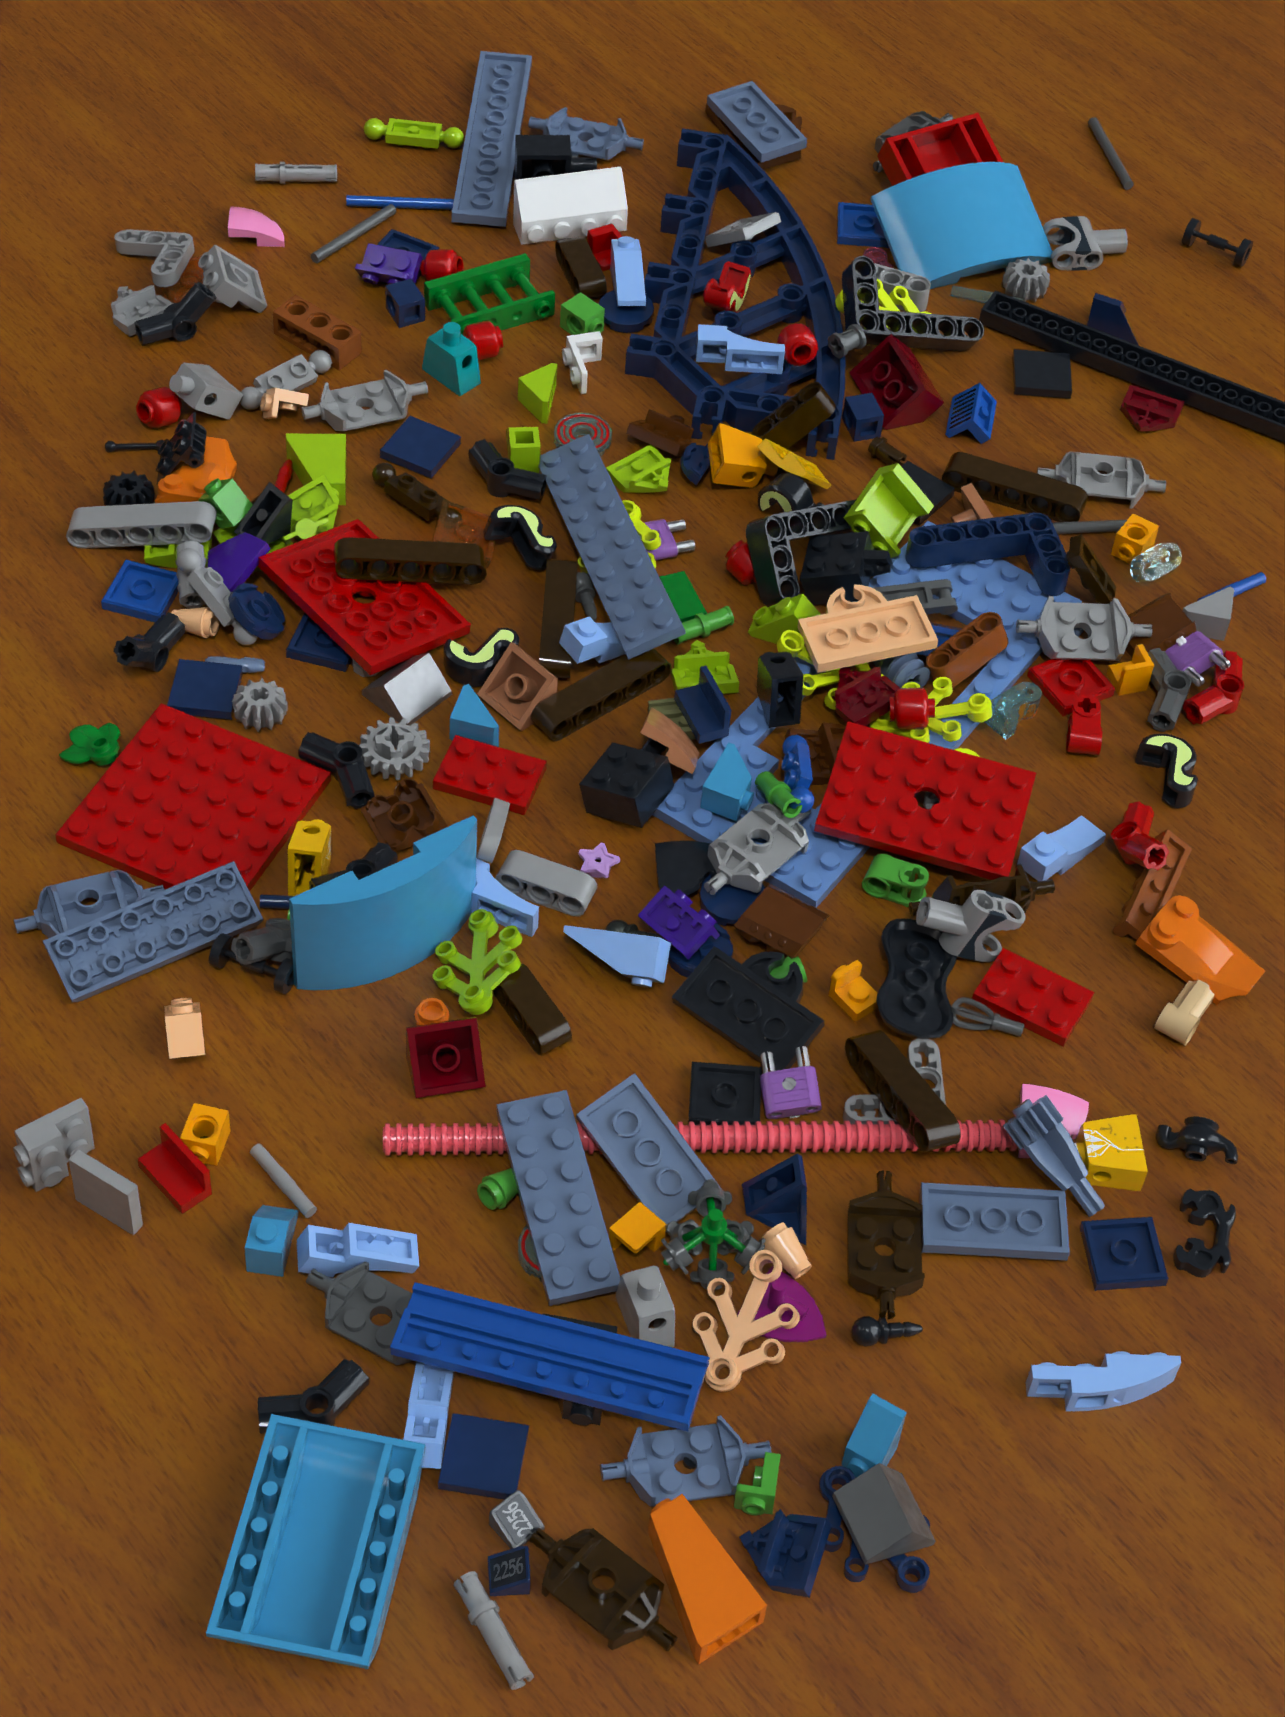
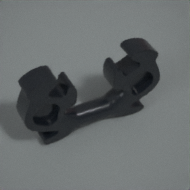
[1173,1189,1236,1278]

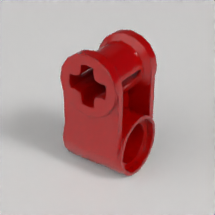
[1066,694,1103,755]

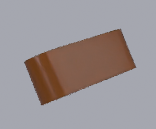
[926,612,1008,688]

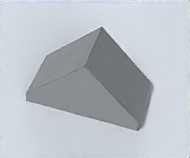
[1183,586,1234,641]

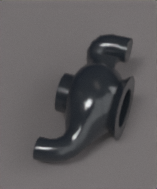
[1156,1116,1238,1164]

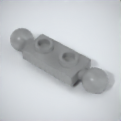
[240,350,332,410]
[176,548,258,645]

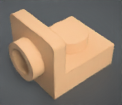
[260,388,309,419]

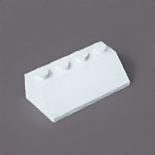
[513,166,628,245]

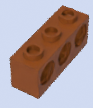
[273,294,362,371]

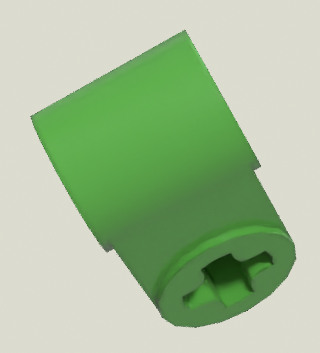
[862,854,929,907]

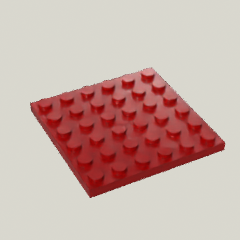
[55,703,331,891]

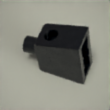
[757,652,803,728]

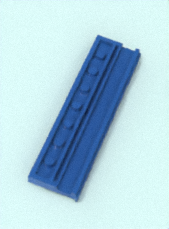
[390,1282,710,1432]

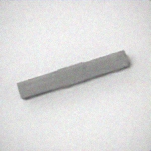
[250,1143,317,1218]

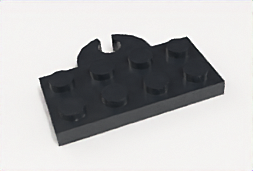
[672,946,825,1071]

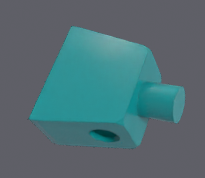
[422,322,481,396]

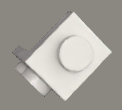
[562,331,603,394]

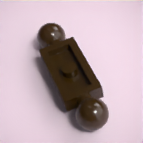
[372,462,461,531]

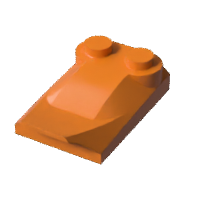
[155,436,237,503]
[1135,895,1266,1005]

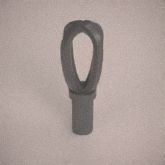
[951,997,1024,1037]

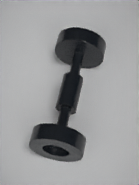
[1182,218,1253,267]
[209,933,294,994]

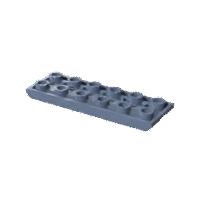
[43,861,263,1002]

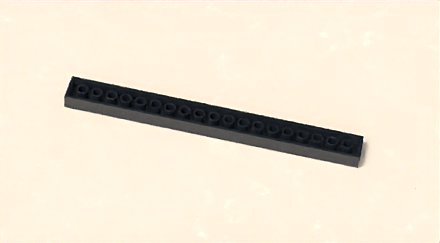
[979,290,1285,442]

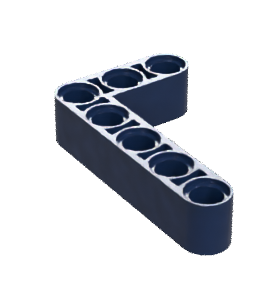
[905,513,1071,596]

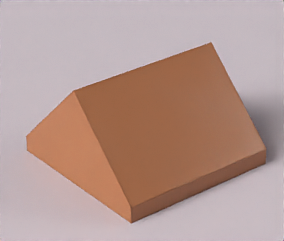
[477,642,558,731]

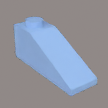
[610,236,646,306]
[563,925,671,988]

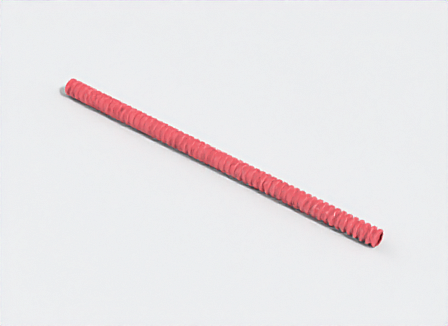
[383,1119,1018,1156]

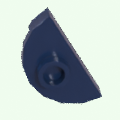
[680,443,710,486]

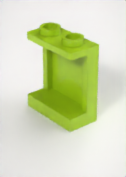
[844,463,934,558]

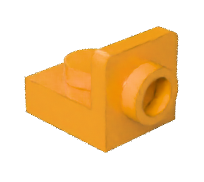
[829,960,878,1022]

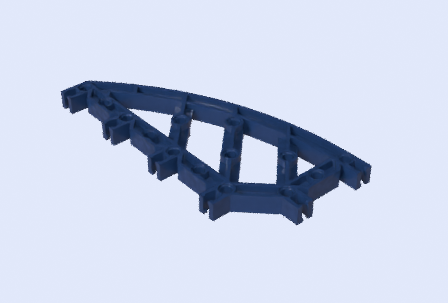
[625,128,846,460]

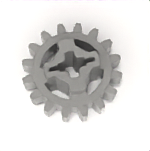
[360,717,430,780]

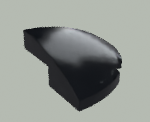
[655,841,717,896]

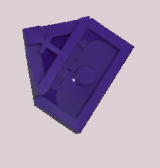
[208,532,271,592]

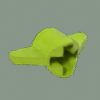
[282,518,329,541]

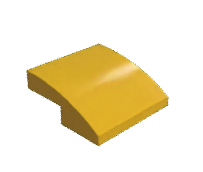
[757,438,832,489]

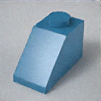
[700,742,754,821]
[244,1205,299,1277]
[841,1393,907,1477]

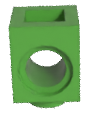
[560,292,605,335]
[198,478,253,528]

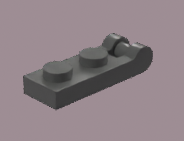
[874,579,958,615]

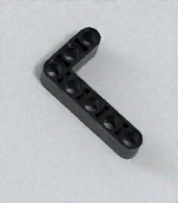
[842,256,984,351]
[746,499,857,607]

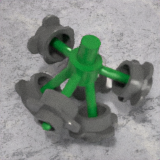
[661,1179,766,1290]

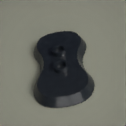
[877,918,957,1039]

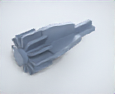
[1003,1095,1105,1217]

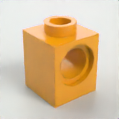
[1111,513,1159,567]
[180,1103,231,1166]

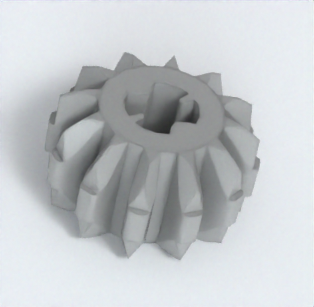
[1002,258,1050,302]
[232,678,288,732]

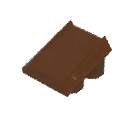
[1126,593,1197,657]
[360,778,448,852]
[734,884,829,959]

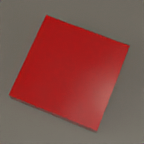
[1027,659,1115,717]

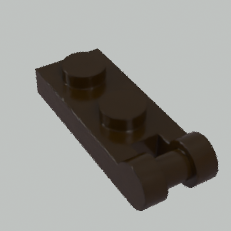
[1067,534,1116,604]

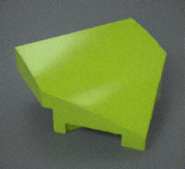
[606,444,671,493]
[288,474,340,535]
[671,640,739,694]

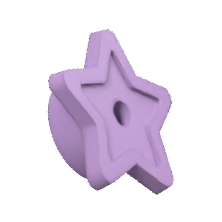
[578,843,621,878]

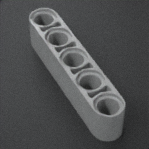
[66,501,217,548]

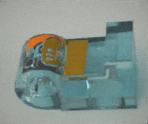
[985,682,1042,740]

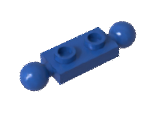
[781,735,814,813]

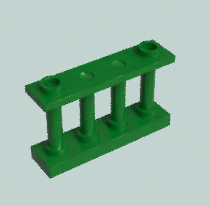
[424,253,555,335]

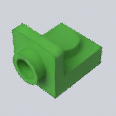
[734,1452,781,1515]

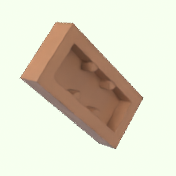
[951,483,994,523]

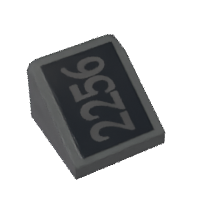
[489,1489,545,1549]

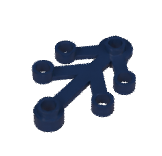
[819,1466,930,1593]

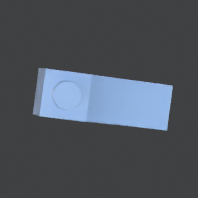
[696,324,785,374]
[559,616,626,664]
[1017,815,1106,881]
[471,858,539,937]
[297,1223,419,1277]
[403,1361,455,1469]

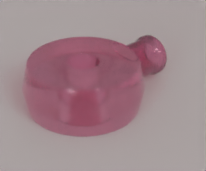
[863,247,893,268]

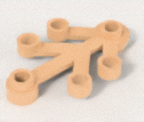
[693,1250,800,1392]

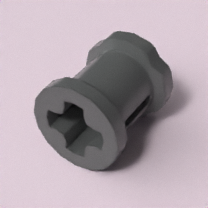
[828,324,866,358]

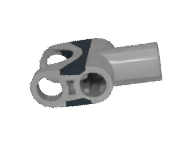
[1043,216,1128,271]
[916,890,1026,962]

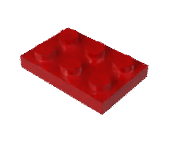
[433,735,547,815]
[972,948,1095,1047]

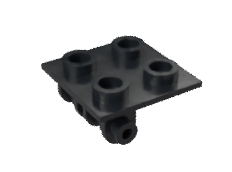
[156,412,207,486]

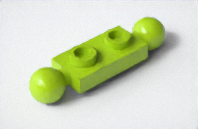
[364,118,464,149]

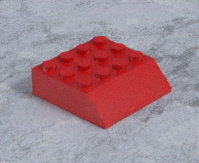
[877,113,1003,186]

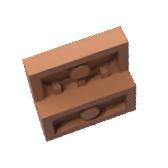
[640,707,700,774]

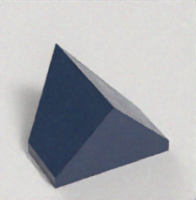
[1087,293,1139,346]
[742,1153,807,1245]

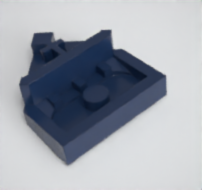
[739,1509,832,1597]

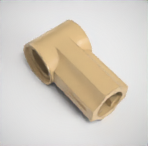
[1154,979,1215,1045]

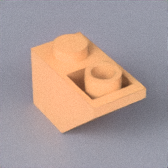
[164,998,205,1059]

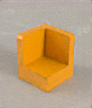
[1107,644,1154,696]
[608,1202,667,1253]

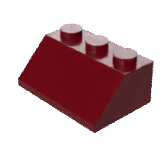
[849,334,944,430]

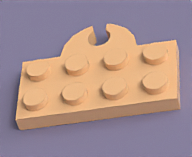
[798,584,938,673]

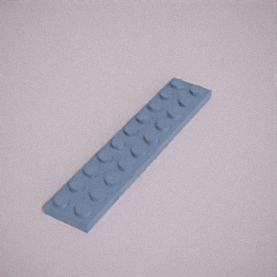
[451,51,532,227]
[539,434,686,660]

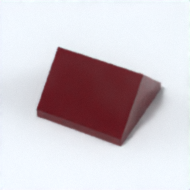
[406,1017,486,1098]

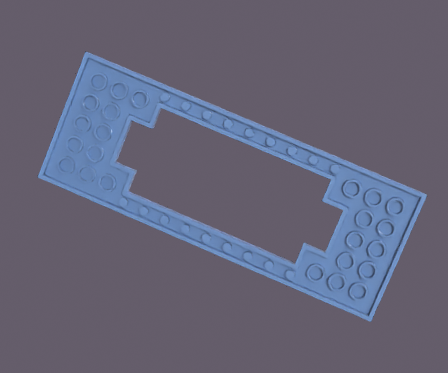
[652,521,1082,908]

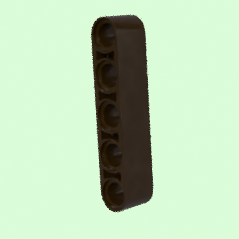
[942,452,1088,522]
[334,537,487,585]
[539,559,578,679]
[531,648,672,741]
[845,1030,961,1152]

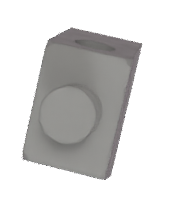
[169,362,243,420]
[615,1265,675,1347]

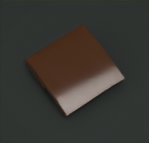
[784,722,846,785]

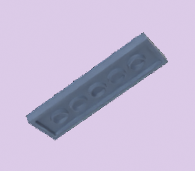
[496,1090,620,1306]

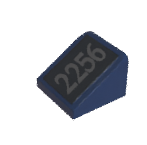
[488,1546,530,1596]

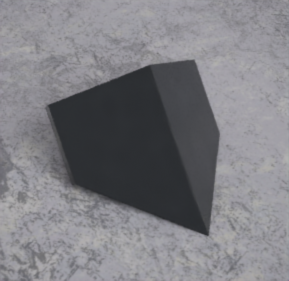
[234,482,293,544]

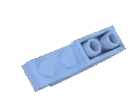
[1026,1351,1181,1411]

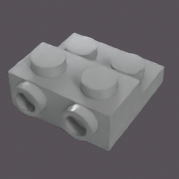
[198,245,267,313]
[13,1098,95,1192]

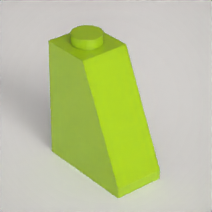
[286,433,347,505]

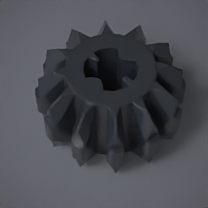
[103,470,155,506]

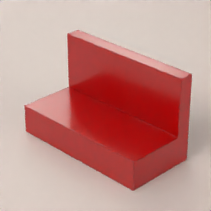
[138,1123,212,1214]

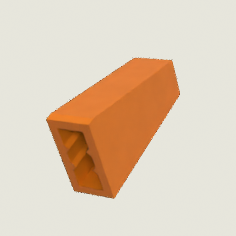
[648,1494,767,1665]

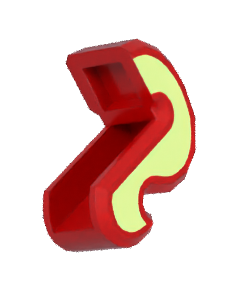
[703,261,751,313]

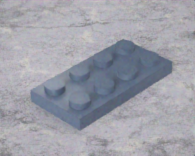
[707,81,807,163]
[576,1073,722,1226]
[919,1182,1070,1261]

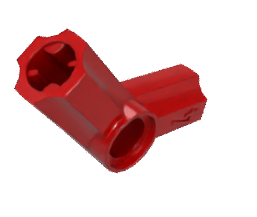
[1183,650,1245,725]
[1110,801,1169,871]

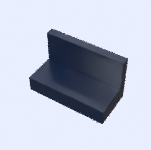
[674,666,731,744]

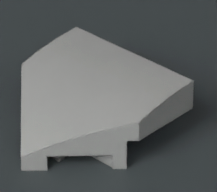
[111,285,173,337]

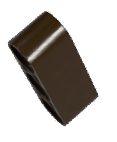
[555,236,607,298]
[751,382,836,449]
[493,964,572,1055]

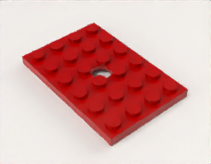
[258,519,471,675]
[814,721,1036,880]

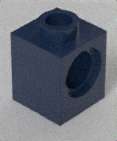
[385,279,425,328]
[842,393,884,442]

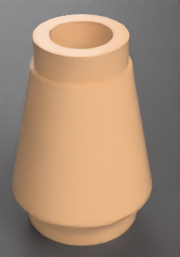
[171,607,220,638]
[762,1222,812,1279]

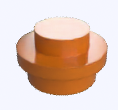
[414,998,449,1025]

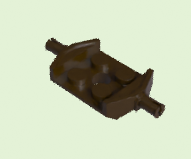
[909,864,1055,919]
[848,1170,925,1319]
[529,1528,678,1651]

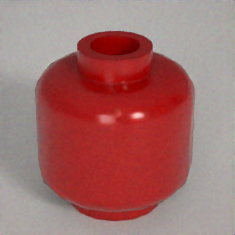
[420,249,464,281]
[463,321,503,361]
[777,323,818,366]
[136,387,182,428]
[725,540,757,586]
[890,688,935,730]

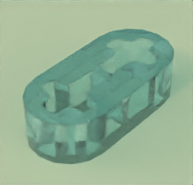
[1130,542,1182,582]

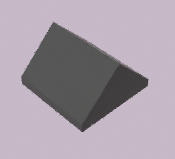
[832,1463,936,1565]

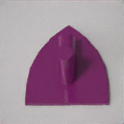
[737,1266,827,1342]

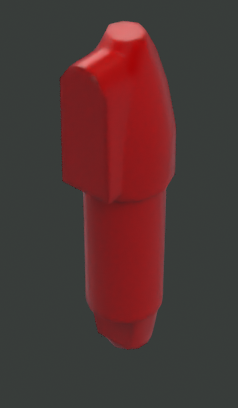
[275,459,293,493]

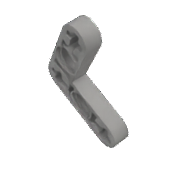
[114,229,195,287]
[842,1038,946,1124]

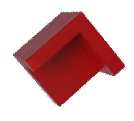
[587,223,623,271]

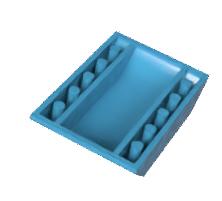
[206,1414,425,1669]

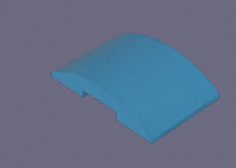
[870,162,1053,289]
[289,815,477,990]

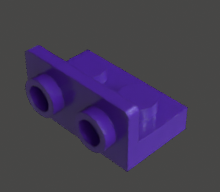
[355,243,423,285]
[637,885,720,960]

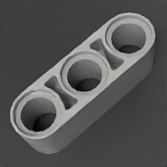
[856,263,931,312]
[495,850,598,917]

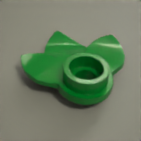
[59,723,121,766]

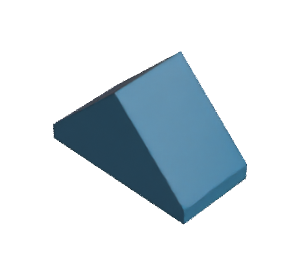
[449,684,499,747]

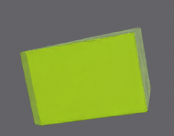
[518,363,558,424]

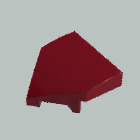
[1120,385,1184,432]
[835,667,900,726]

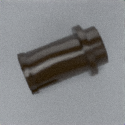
[868,437,907,466]

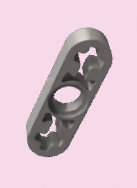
[476,798,510,863]

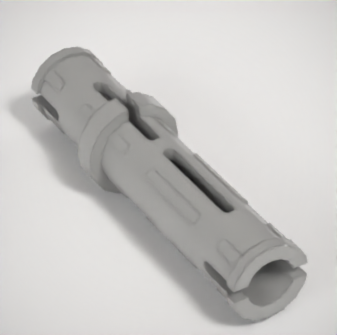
[255,162,337,184]
[453,1571,534,1690]

